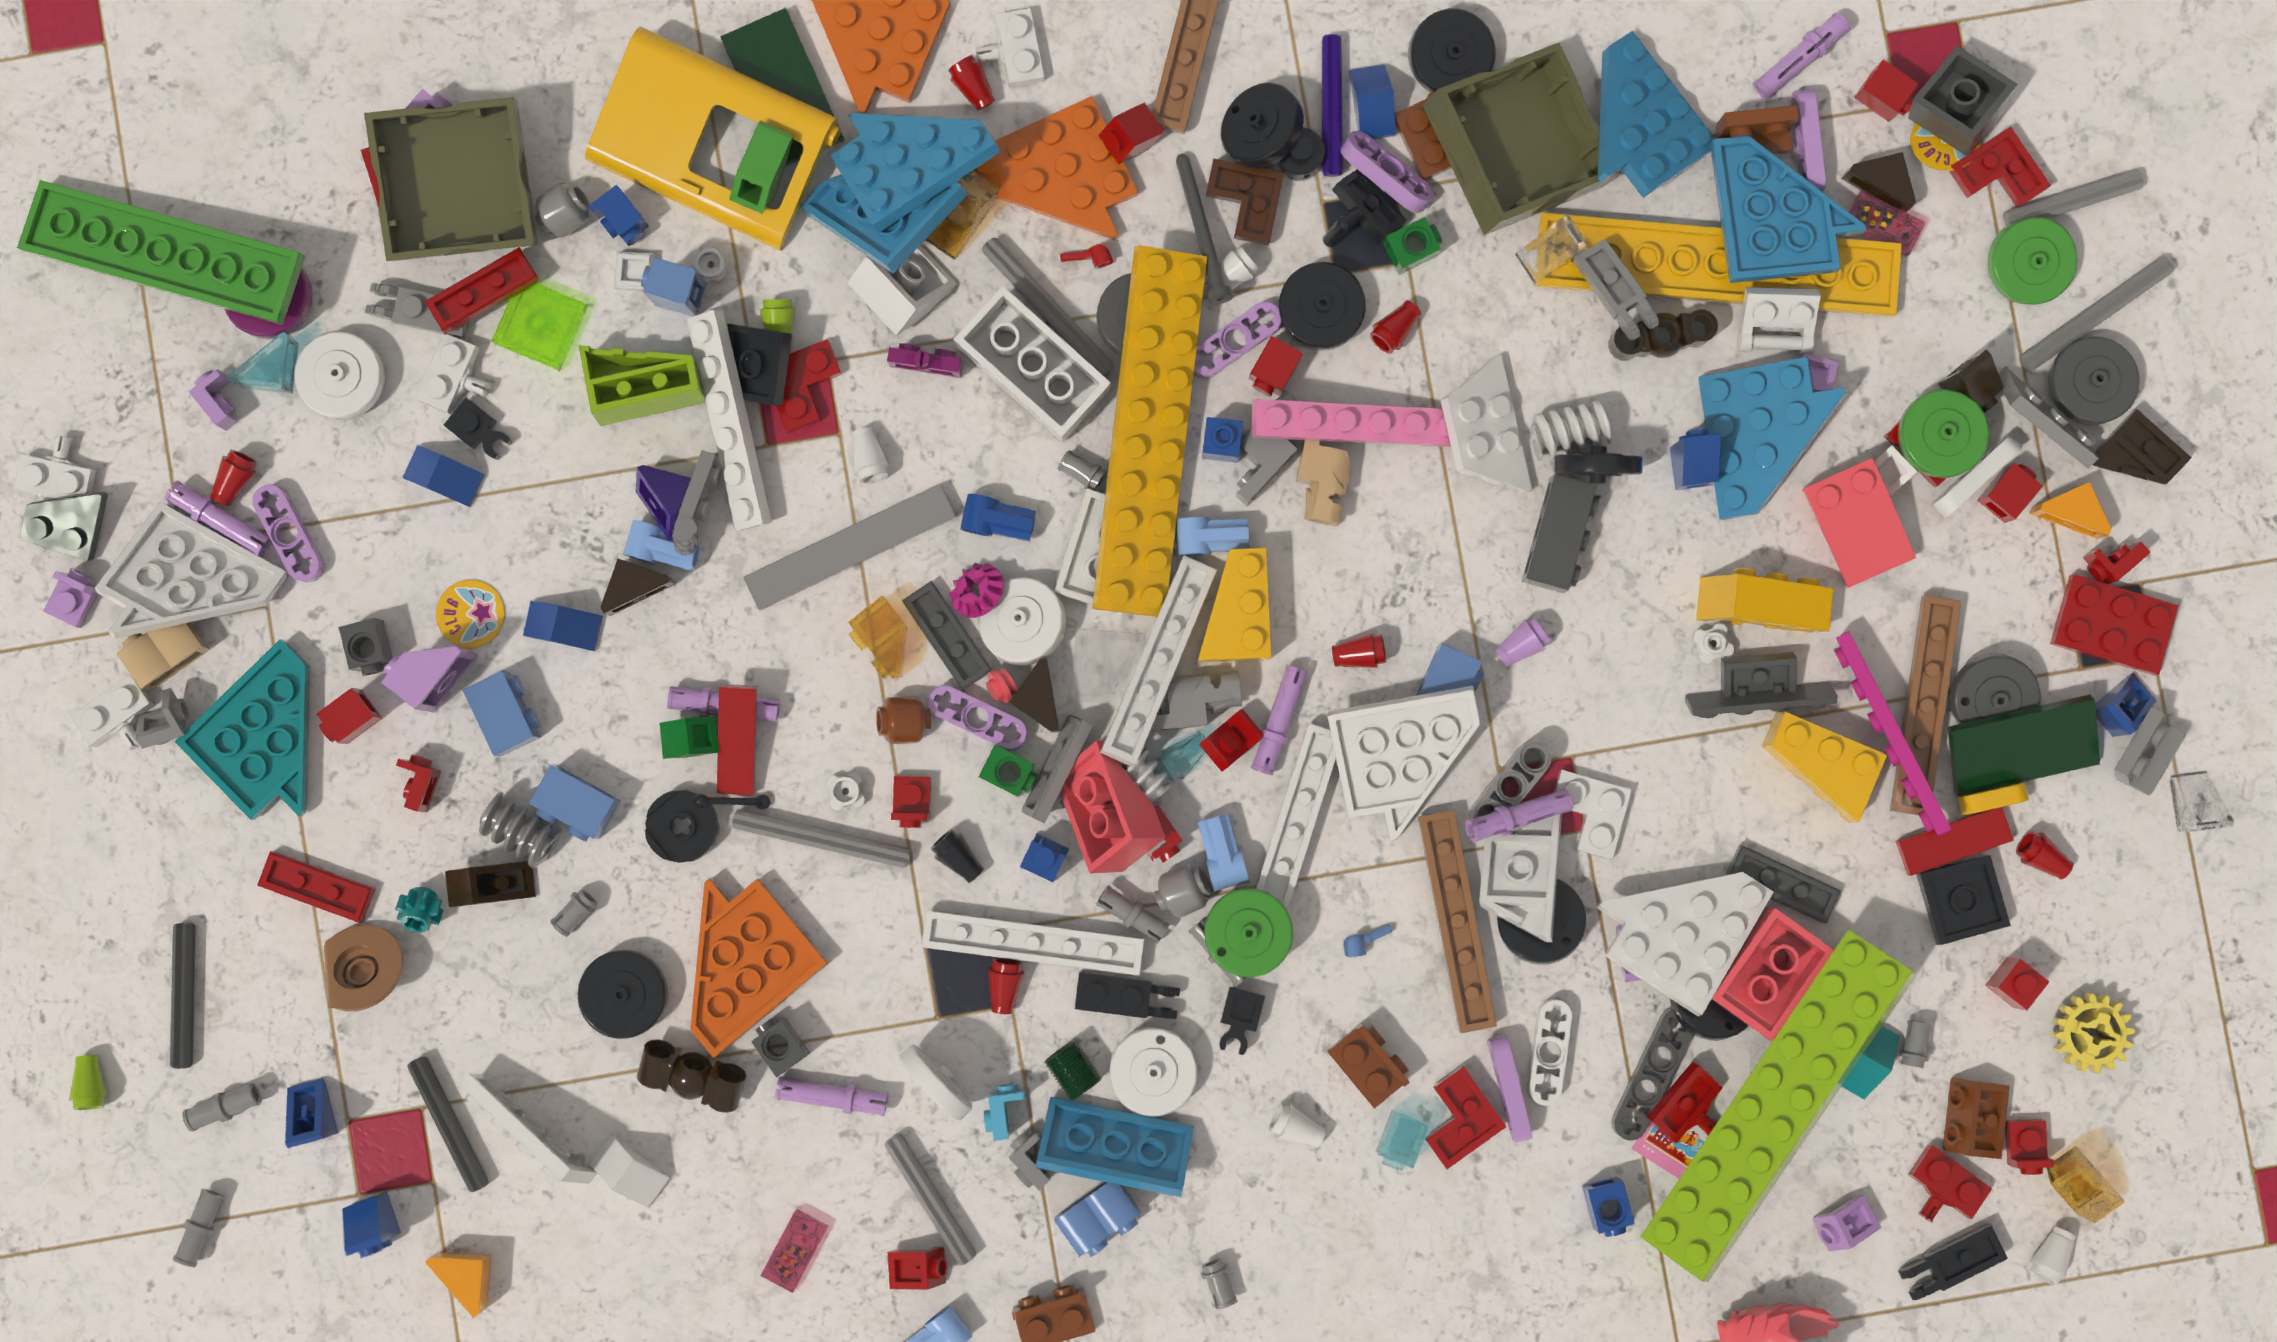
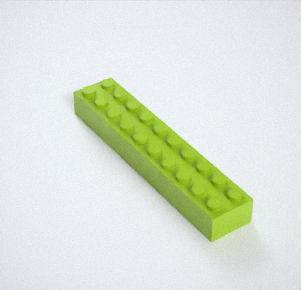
[1640,929,1916,1282]

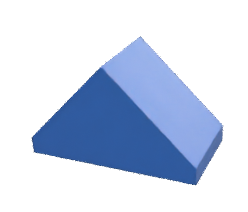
[1349,64,1396,139]
[402,445,485,507]
[523,601,603,651]
[2095,673,2157,737]
[285,1078,338,1148]

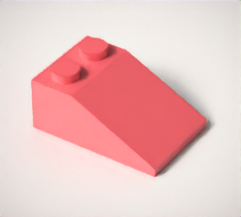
[1802,458,1916,588]
[1060,741,1166,873]
[1712,907,1834,1042]

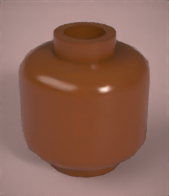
[876,696,931,744]

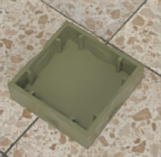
[1422,43,1621,235]
[364,97,538,261]

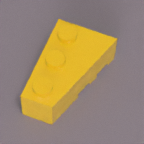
[1197,548,1271,663]
[1696,568,1834,633]
[1762,712,1887,823]

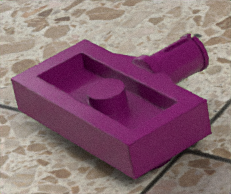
[887,343,963,378]

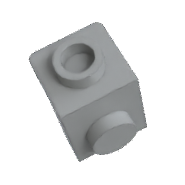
[136,688,189,749]
[1009,1129,1051,1190]

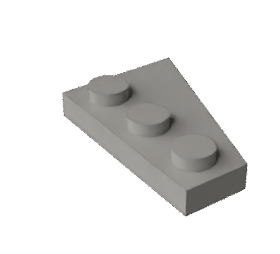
[1999,366,2099,468]

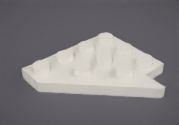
[95,501,287,638]
[1327,686,1480,841]
[1596,872,1774,1016]

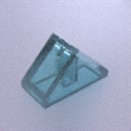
[227,331,299,393]

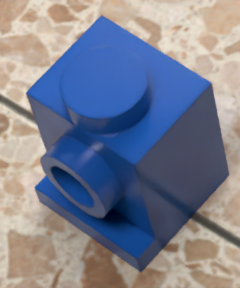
[588,185,649,246]
[1020,833,1069,882]

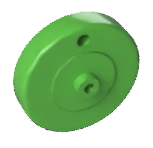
[1988,217,2078,305]
[1898,389,1990,478]
[1204,888,1293,978]

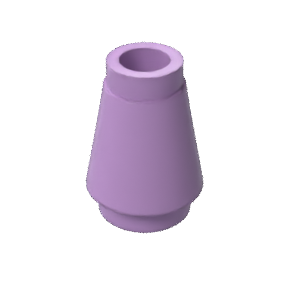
[1495,617,1551,667]

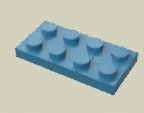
[1035,1097,1194,1197]

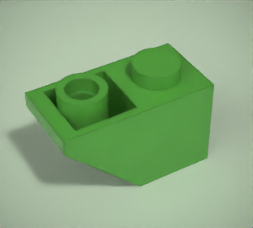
[729,120,794,214]

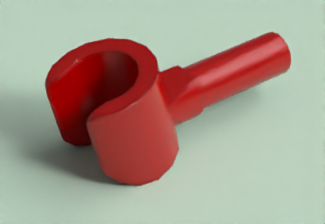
[1060,244,1113,269]

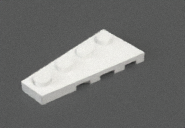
[459,1073,597,1184]

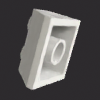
[847,245,957,335]

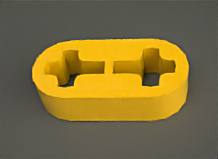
[1957,782,2029,815]

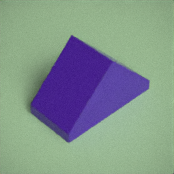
[636,465,691,540]

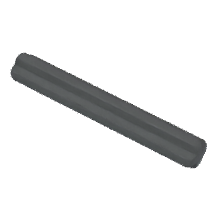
[170,923,195,1069]
[407,1056,489,1193]

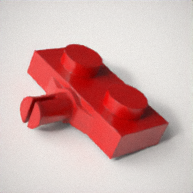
[1646,1062,1722,1144]
[1908,1145,1992,1222]

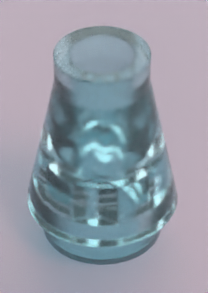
[1156,731,1206,782]

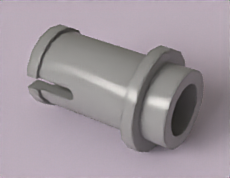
[1057,450,1106,491]
[550,889,597,937]
[1899,1020,1932,1068]
[1201,1258,1237,1309]

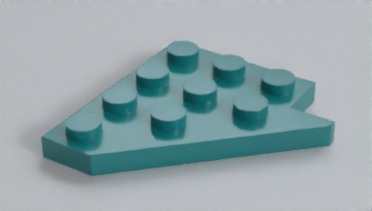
[174,639,309,820]

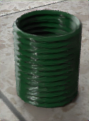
[1044,1040,1102,1101]

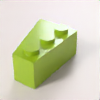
[578,345,706,426]

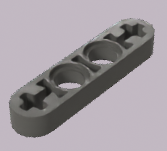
[1611,1008,1692,1141]

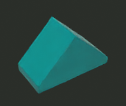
[1841,1026,1900,1099]

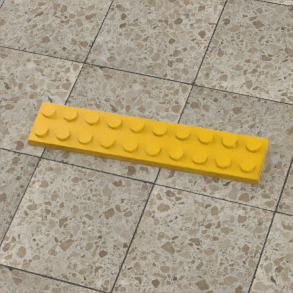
[1534,213,1902,317]
[1092,245,1207,617]

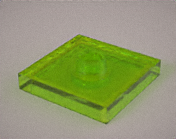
[491,283,588,371]

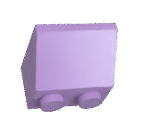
[381,646,478,712]

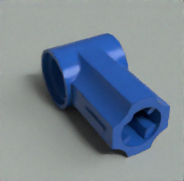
[960,494,1036,542]

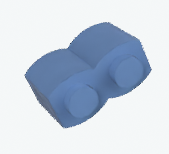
[1054,1182,1141,1257]

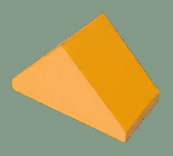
[2029,482,2111,539]
[425,1252,491,1318]

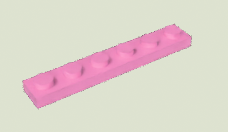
[1252,399,1451,447]

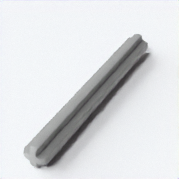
[982,237,1114,377]
[2019,256,2174,372]
[732,810,911,868]

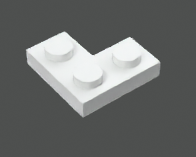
[1553,770,1632,860]

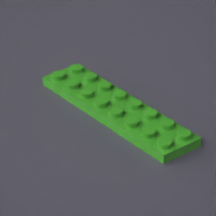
[17,180,305,325]

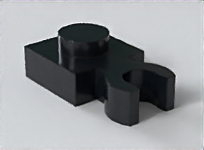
[444,397,513,460]
[1219,986,1265,1055]

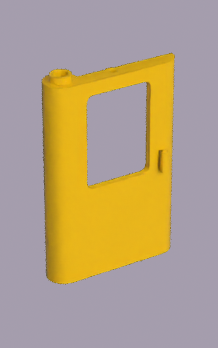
[585,27,841,251]

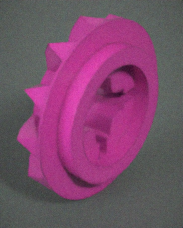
[949,562,1004,618]

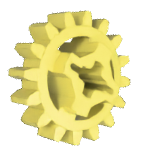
[2050,993,2135,1074]

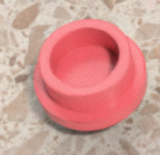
[986,668,1018,704]

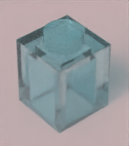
[1376,1110,1429,1171]

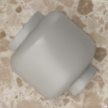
[535,183,590,237]
[1155,864,1212,917]

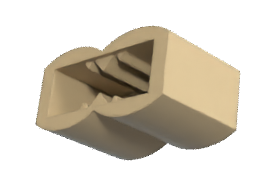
[117,622,209,691]

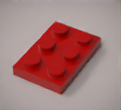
[2050,574,2179,675]

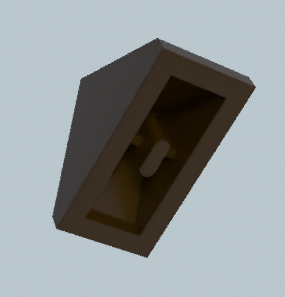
[1841,152,1916,215]
[601,559,675,616]
[1010,659,1060,733]

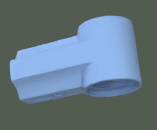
[1177,517,1249,557]
[623,520,701,571]
[1198,814,1249,891]
[905,1305,973,1342]

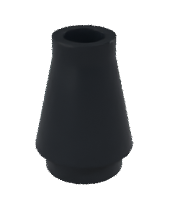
[931,829,984,883]

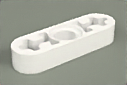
[1932,434,2022,518]
[1527,999,1572,1106]

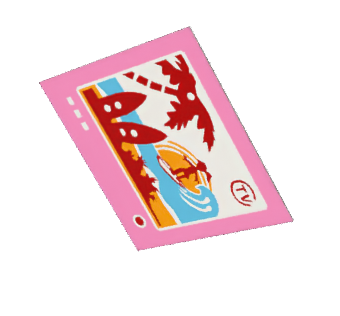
[1631,1091,1718,1179]

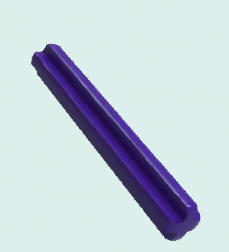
[1322,34,1342,177]

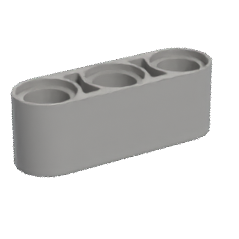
[1468,742,1551,819]

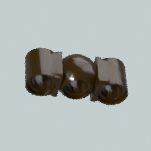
[1608,309,1718,360]
[637,1039,747,1113]

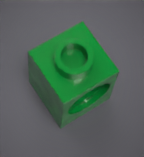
[1383,217,1443,275]
[659,716,719,759]
[978,744,1038,797]

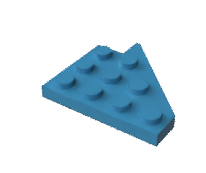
[1598,31,1715,198]
[830,113,1001,233]
[1710,136,1866,283]
[800,175,968,273]
[1698,357,1847,520]

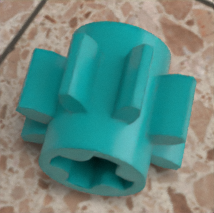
[395,887,444,933]

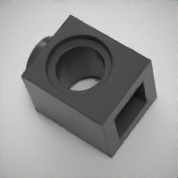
[339,618,393,676]
[751,1017,810,1078]

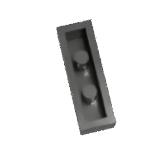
[1521,474,1600,593]

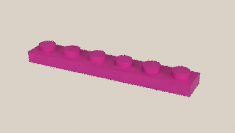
[1833,631,1952,837]

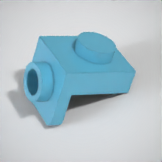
[984,1083,1027,1141]

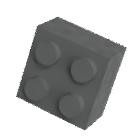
[1908,46,2018,157]

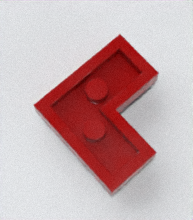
[1949,126,2051,207]
[776,339,842,434]
[1424,1066,1507,1169]

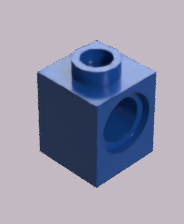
[1202,417,1243,463]
[1582,1177,1635,1237]

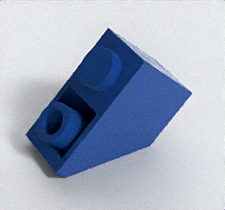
[1670,429,1721,490]
[342,1191,401,1258]

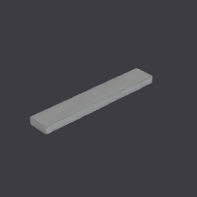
[743,484,956,611]

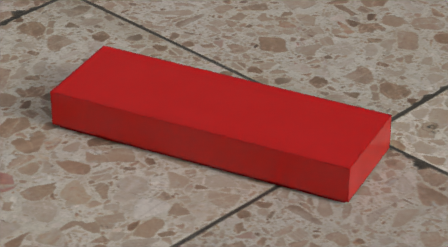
[424,247,540,335]
[717,684,757,795]
[1896,807,2014,876]
[257,851,376,923]

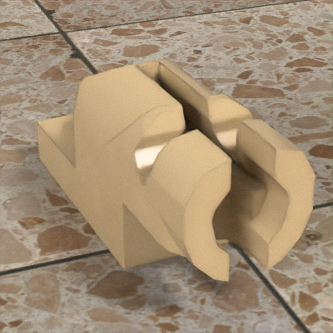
[1296,440,1351,526]

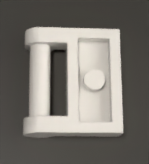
[1737,287,1821,354]

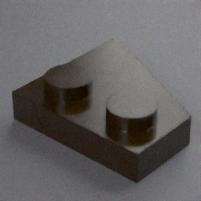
[2092,409,2192,485]

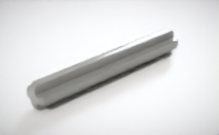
[2003,170,2144,226]
[885,1134,976,1265]

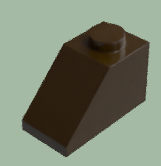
[1938,349,2004,413]
[445,861,536,908]

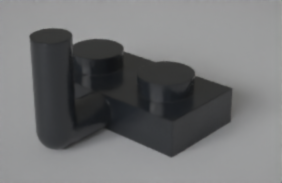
[1323,169,1407,247]

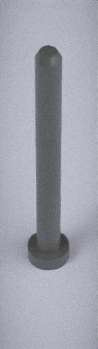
[1176,154,1234,305]

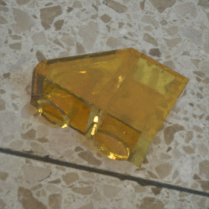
[925,171,1000,260]
[848,595,908,681]
[2047,1146,2125,1223]

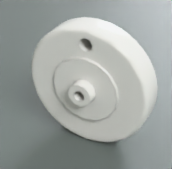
[294,331,385,420]
[978,577,1067,666]
[1109,1027,1198,1117]
[900,1045,972,1120]

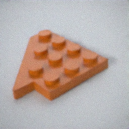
[812,0,951,113]
[970,96,1138,240]
[690,878,828,1058]

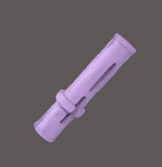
[1753,12,1851,100]
[165,480,271,557]
[1251,665,1308,776]
[667,686,780,722]
[1465,789,1574,843]
[775,1076,888,1116]

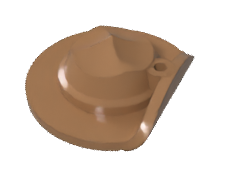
[324,925,404,1012]

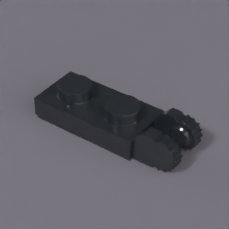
[1074,972,1180,1019]
[1898,1223,2008,1300]

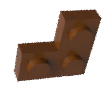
[1206,158,1284,246]

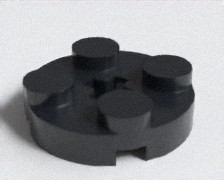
[645,790,720,863]

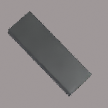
[902,581,992,691]
[1725,845,1841,924]

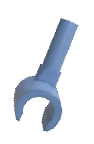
[1343,924,1392,957]

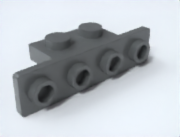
[1685,652,1838,718]

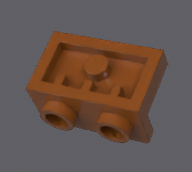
[1395,91,1452,180]
[1716,105,1799,154]
[1327,1023,1410,1109]
[1943,1078,2010,1159]
[1012,1284,1096,1342]

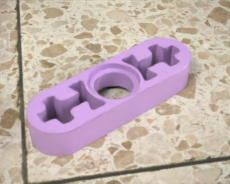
[1791,89,1826,192]
[1341,131,1434,213]
[1194,302,1281,378]
[253,485,324,582]
[928,685,1027,750]
[1487,1035,1533,1143]

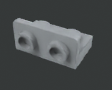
[2114,707,2186,795]

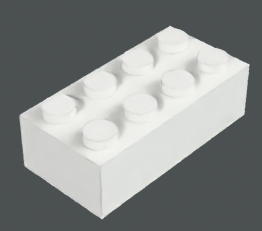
[953,285,1111,443]

